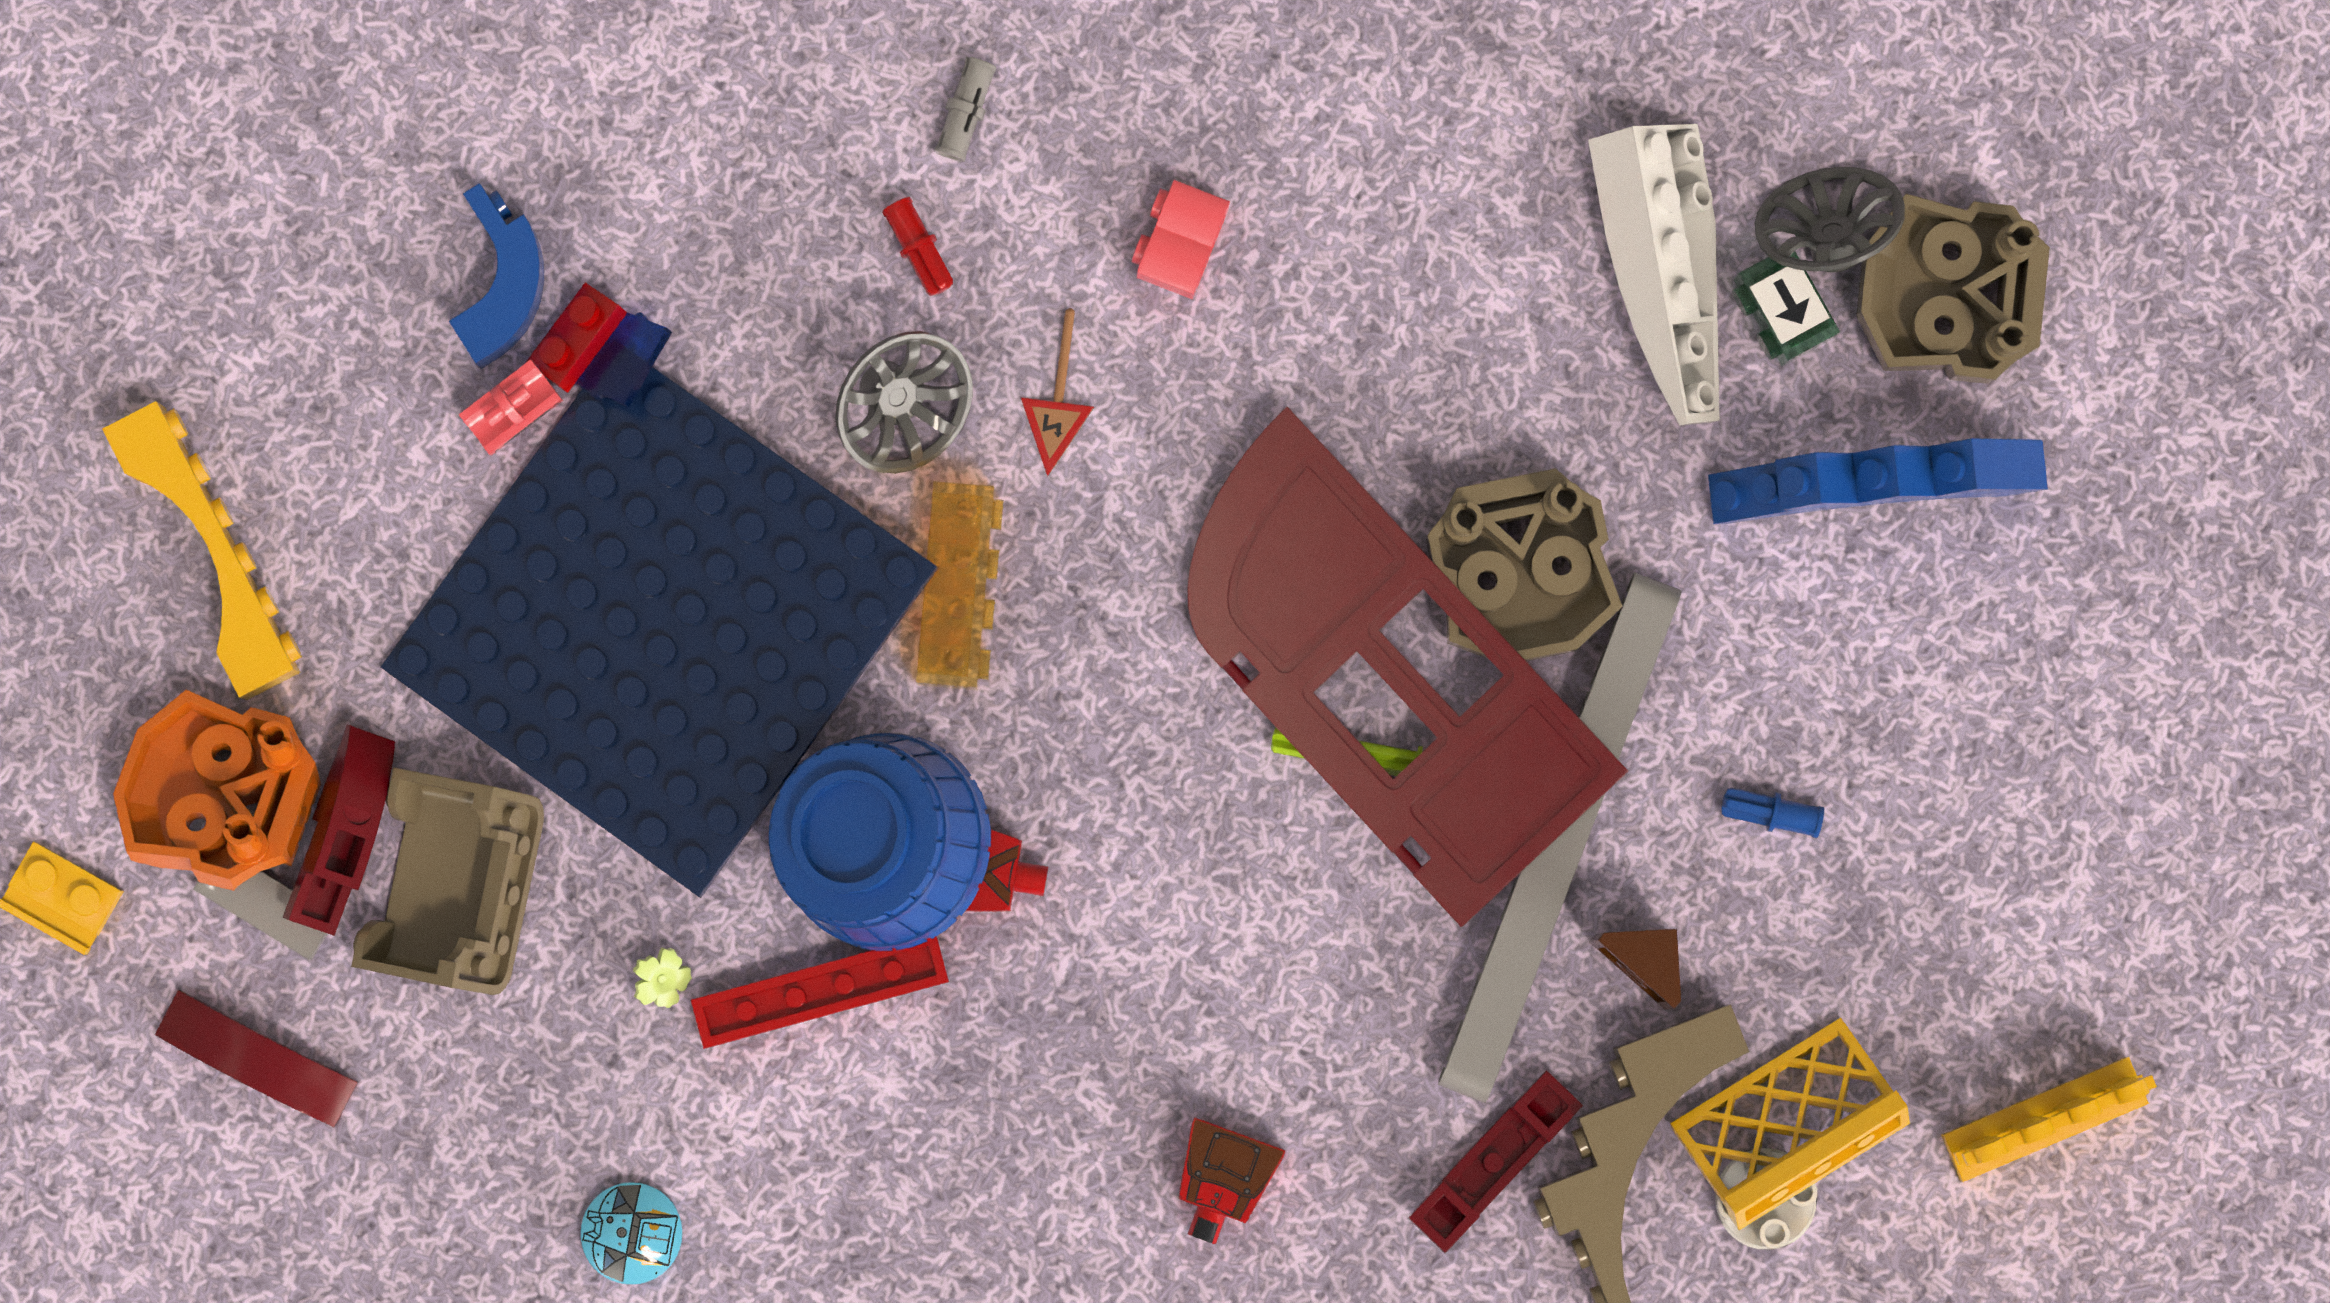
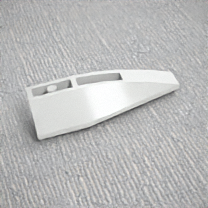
[1588,124,1720,426]

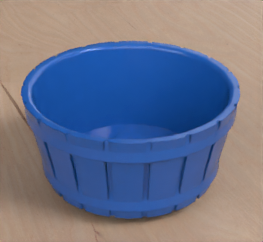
[769,733,991,951]

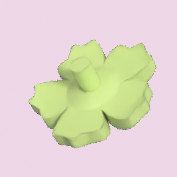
[633,947,692,1008]

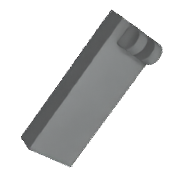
[193,871,328,960]

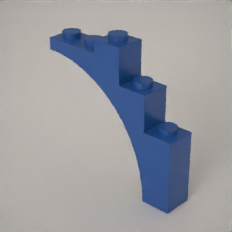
[1708,438,2048,524]

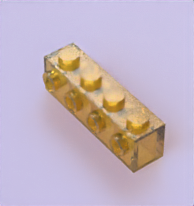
[916,481,1004,691]

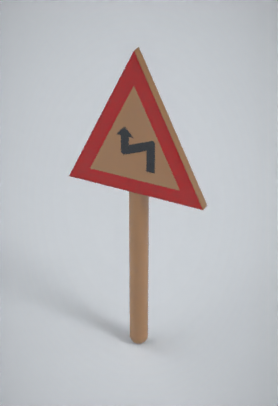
[1021,308,1095,477]

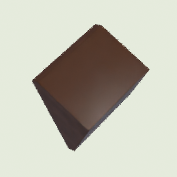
[1589,929,1681,1010]

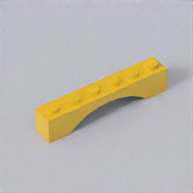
[102,401,302,700]

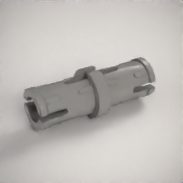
[934,57,996,162]

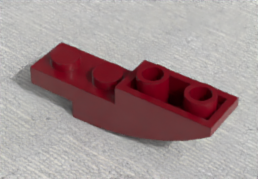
[282,724,395,936]

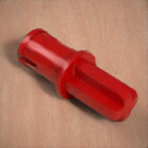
[882,197,953,296]

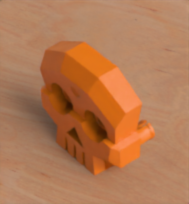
[113,690,321,891]

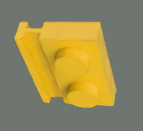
[0,841,124,955]

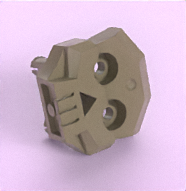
[1856,194,2050,384]
[1426,468,1623,661]

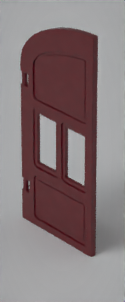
[1187,406,1629,927]

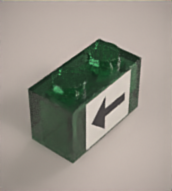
[1732,251,1840,367]

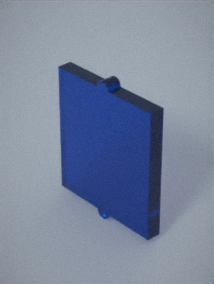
[574,312,672,408]

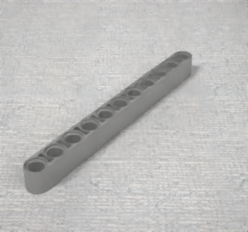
[1438,572,1682,1103]

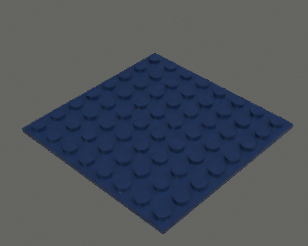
[381,342,938,898]

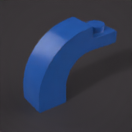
[449,183,545,369]

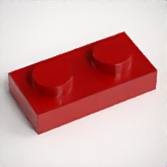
[525,282,628,393]

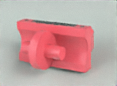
[459,359,563,456]

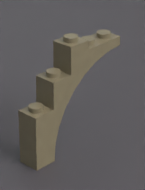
[1533,1004,1749,1303]

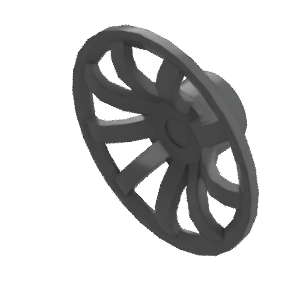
[1754,167,1905,272]
[835,331,973,474]

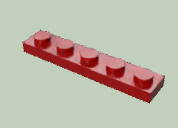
[691,936,949,1049]

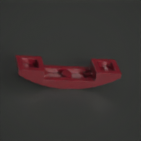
[155,990,358,1127]
[1408,1070,1583,1254]

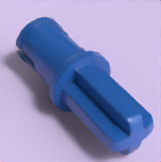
[1721,788,1825,838]

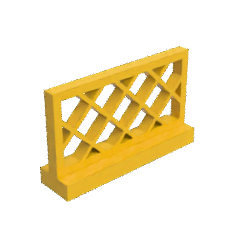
[1670,1017,1910,1230]

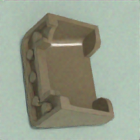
[351,767,544,995]

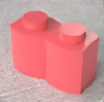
[1131,180,1230,300]

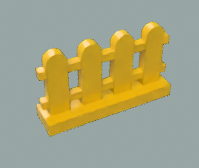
[1941,1057,2157,1182]

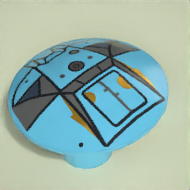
[581,1182,682,1284]

